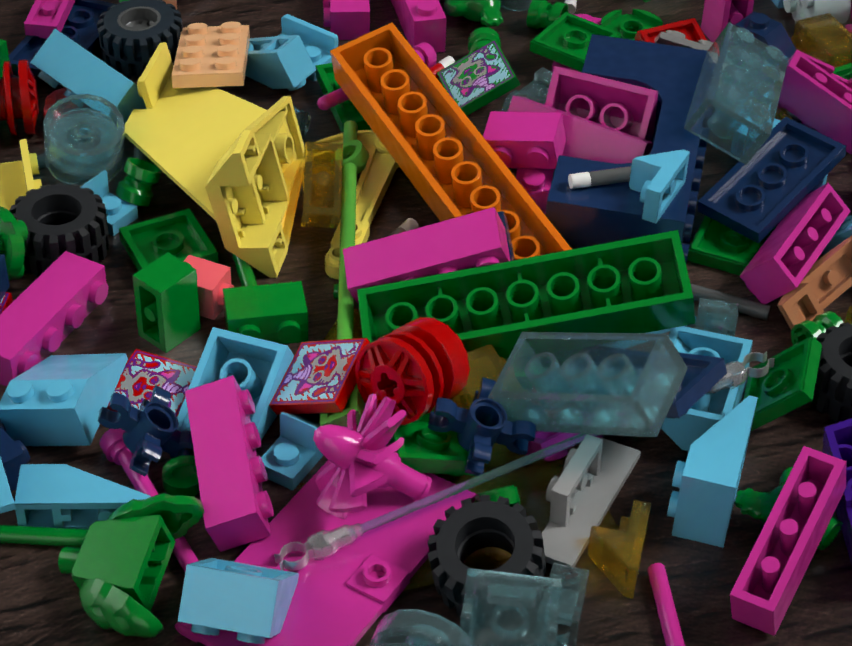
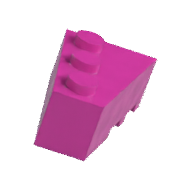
[765,50,852,154]

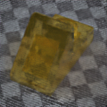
[588,500,651,599]

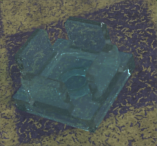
[458,568,562,646]

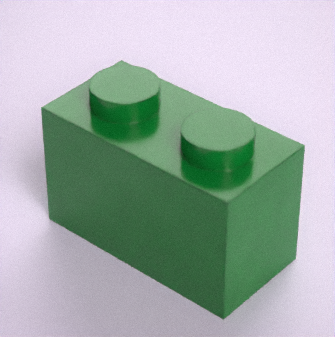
[132,252,201,353]
[223,281,308,344]

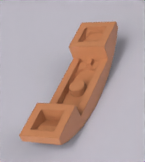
[777,236,852,330]

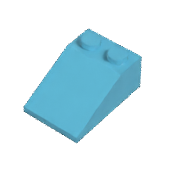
[177,327,294,449]
[0,353,128,446]
[667,395,758,548]

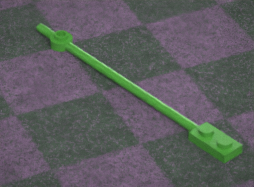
[320,120,369,427]

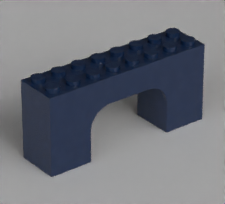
[546,34,720,263]

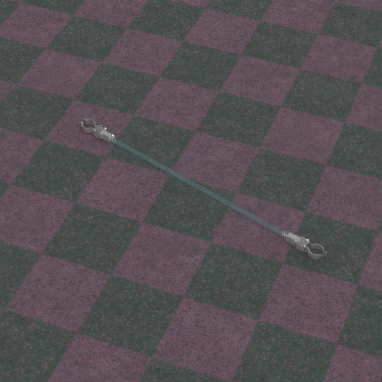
[274,351,774,571]

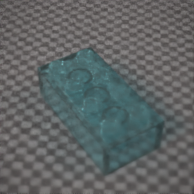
[684,22,789,165]
[488,332,688,437]

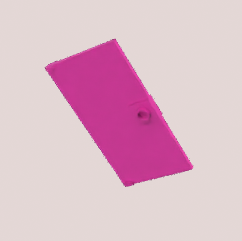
[175,460,476,646]

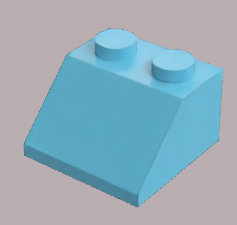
[178,558,299,644]

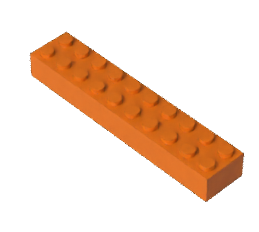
[330,22,572,260]

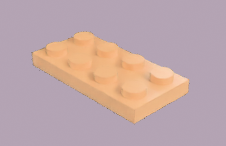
[171,21,250,88]

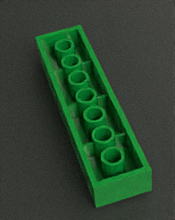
[357,230,696,365]

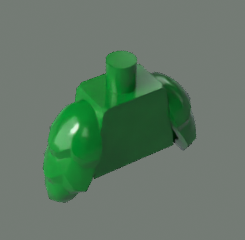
[58,493,204,637]

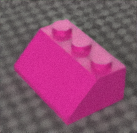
[545,66,658,142]

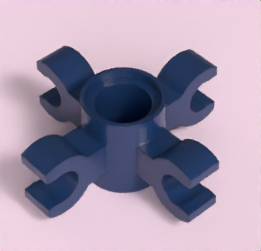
[428,377,536,477]
[98,385,194,476]

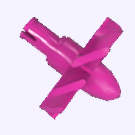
[313,393,432,519]

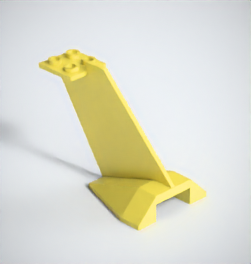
[122,42,307,278]

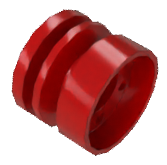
[0,60,39,136]
[355,317,470,425]

